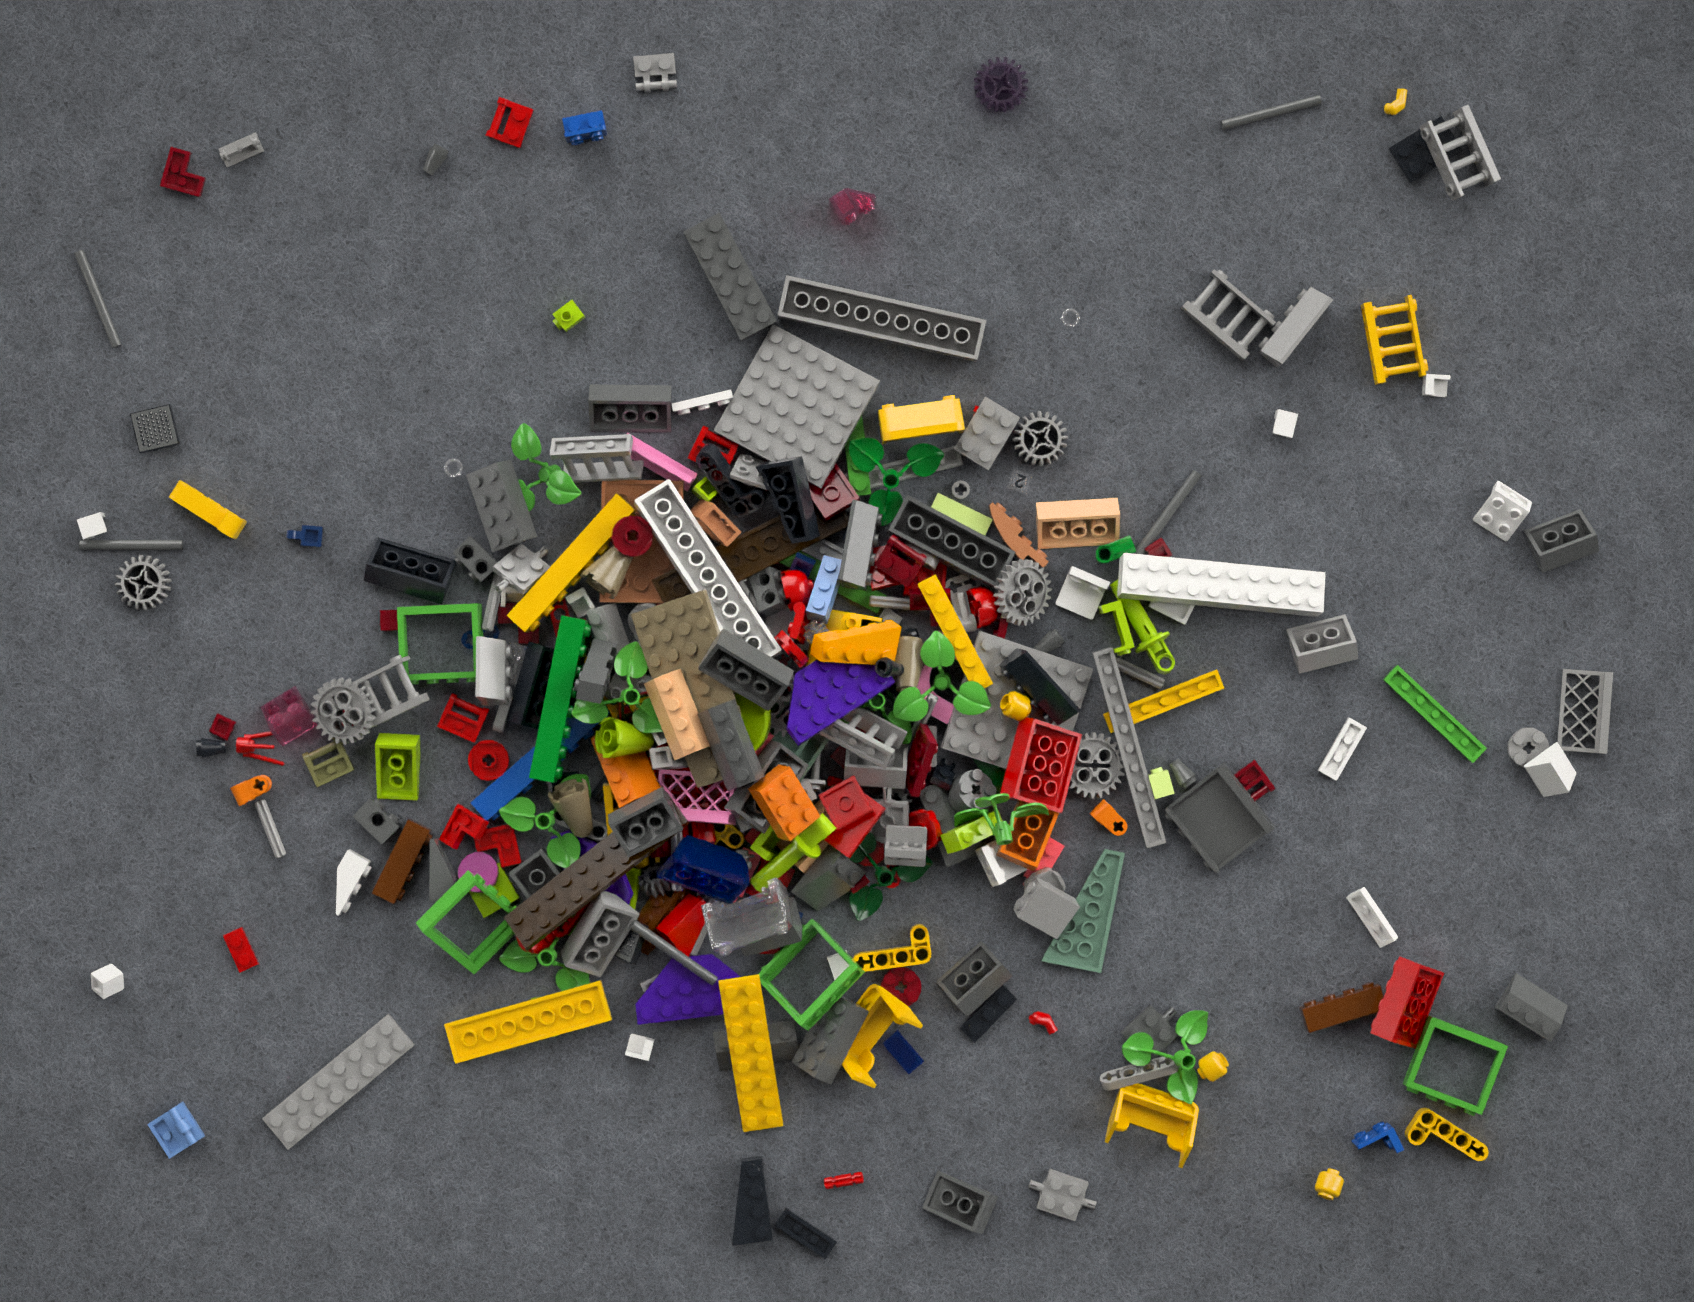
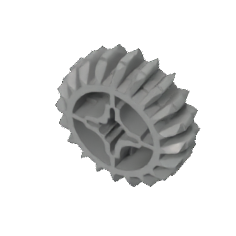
[1013,411,1068,466]
[115,555,171,610]

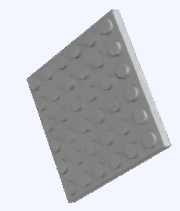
[714,325,880,489]
[941,631,1093,769]

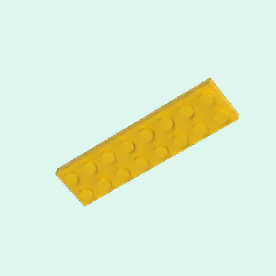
[718,974,784,1132]
[444,980,612,1064]

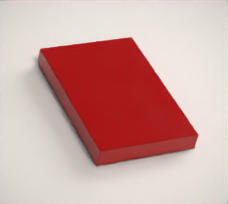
[824,793,886,859]

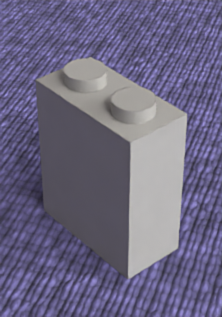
[1013,877,1080,939]

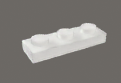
[672,390,733,415]
[1318,717,1367,781]
[1346,887,1398,948]

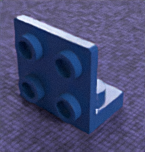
[562,110,607,145]
[1351,1121,1404,1153]

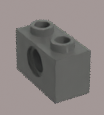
[353,798,401,844]

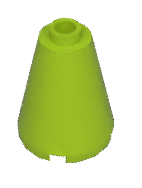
[595,717,654,758]

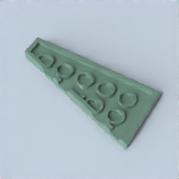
[1041,849,1125,973]

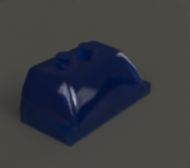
[657,835,749,904]

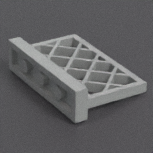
[1557,669,1613,754]

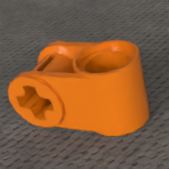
[230,775,272,806]
[1089,799,1127,836]

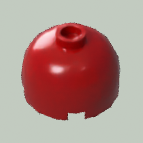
[781,570,814,612]
[966,587,1000,628]

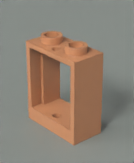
[690,499,741,547]

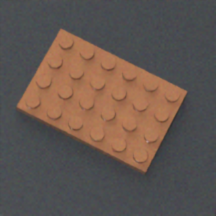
[600,480,684,603]

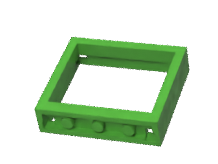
[397,603,483,684]
[416,870,517,974]
[759,919,865,1031]
[1403,1015,1508,1116]

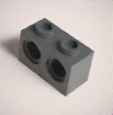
[453,536,498,582]
[749,566,789,617]

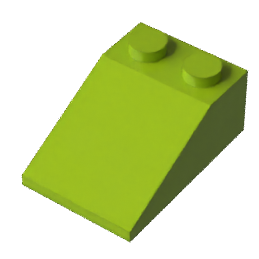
[375,733,421,800]

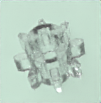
[803,619,829,644]

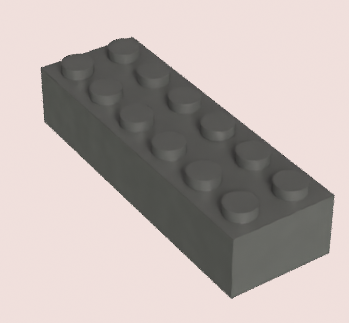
[683,212,777,342]
[886,495,1016,591]

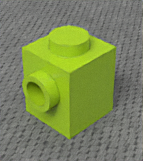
[553,300,586,332]

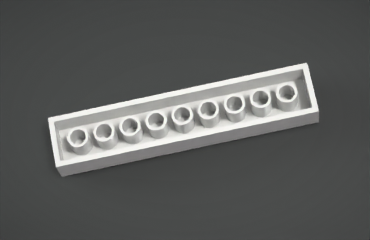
[634,479,782,658]
[1117,553,1326,617]

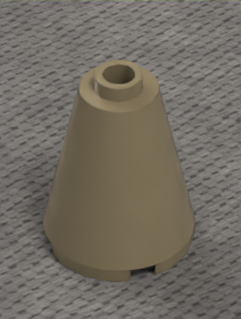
[581,546,633,599]
[893,636,924,692]
[548,779,593,838]

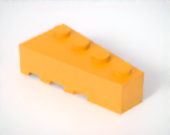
[810,619,902,665]

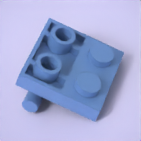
[147,1102,205,1159]

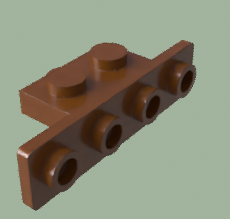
[637,882,692,955]

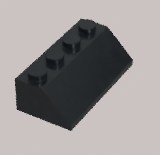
[364,537,456,604]
[506,641,555,729]
[999,648,1081,725]

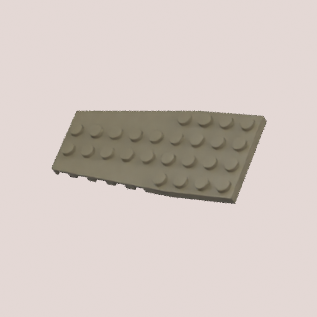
[631,589,741,788]

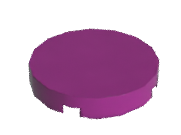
[458,852,499,893]

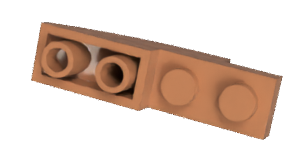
[989,502,1049,568]

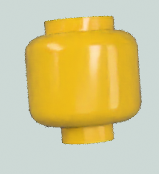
[1000,691,1032,721]
[1197,1051,1229,1082]
[1315,1168,1344,1200]

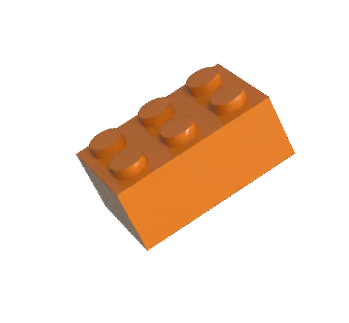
[748,764,821,841]
[996,802,1059,871]

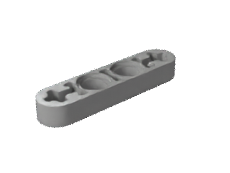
[1100,1055,1179,1091]

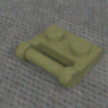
[302,739,355,787]

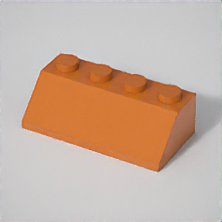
[590,736,661,808]

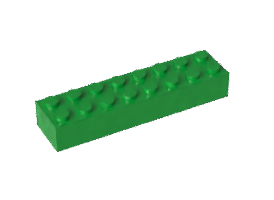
[529,615,592,783]

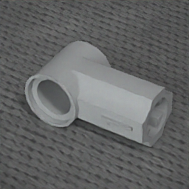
[951,592,977,633]

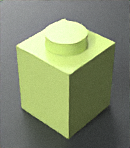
[1148,767,1175,799]

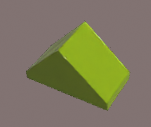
[692,476,718,502]

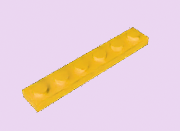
[918,574,993,688]
[1103,669,1224,733]

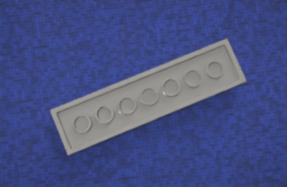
[262,1014,415,1150]

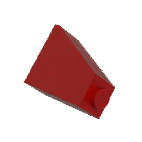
[656,893,710,957]

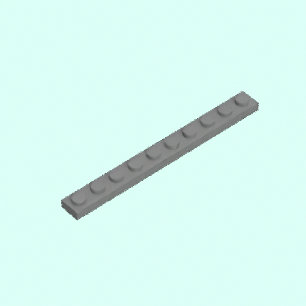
[1092,647,1166,848]

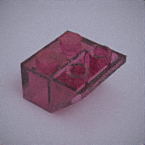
[828,188,877,225]
[261,686,317,746]

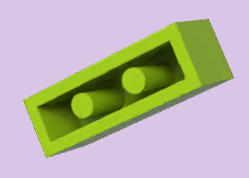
[940,811,1003,854]

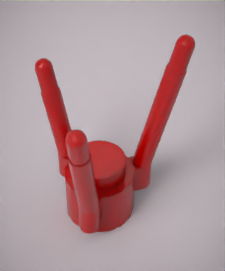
[236,731,284,766]

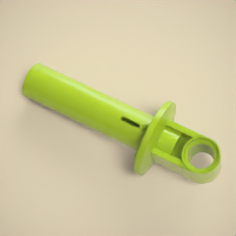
[1110,580,1175,675]
[751,813,836,892]

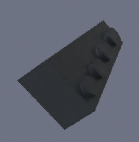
[756,456,820,543]
[732,1156,773,1246]

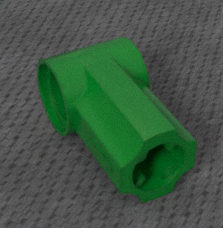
[1095,535,1136,564]

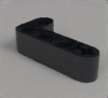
[696,443,770,518]

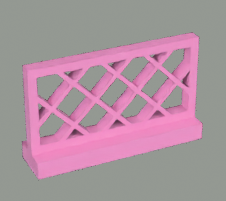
[627,433,698,492]
[658,770,736,825]

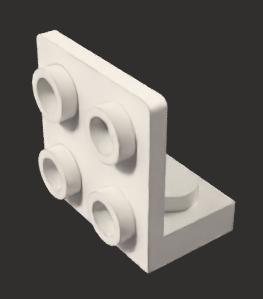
[1473,481,1532,541]
[1055,566,1110,620]
[975,840,1028,887]

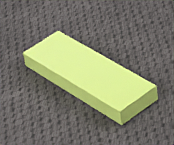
[931,493,993,535]

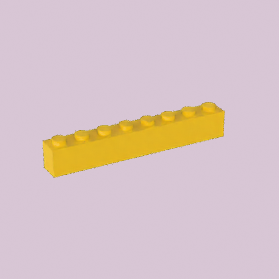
[507,493,637,632]

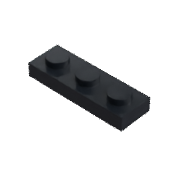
[960,985,1017,1043]
[775,1208,837,1259]

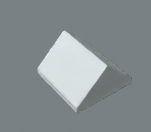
[1524,742,1576,797]

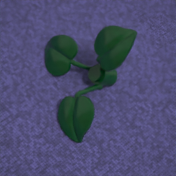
[849,831,933,921]

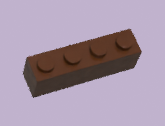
[372,819,433,904]
[1300,982,1384,1033]

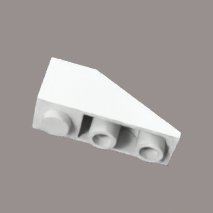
[336,849,372,916]

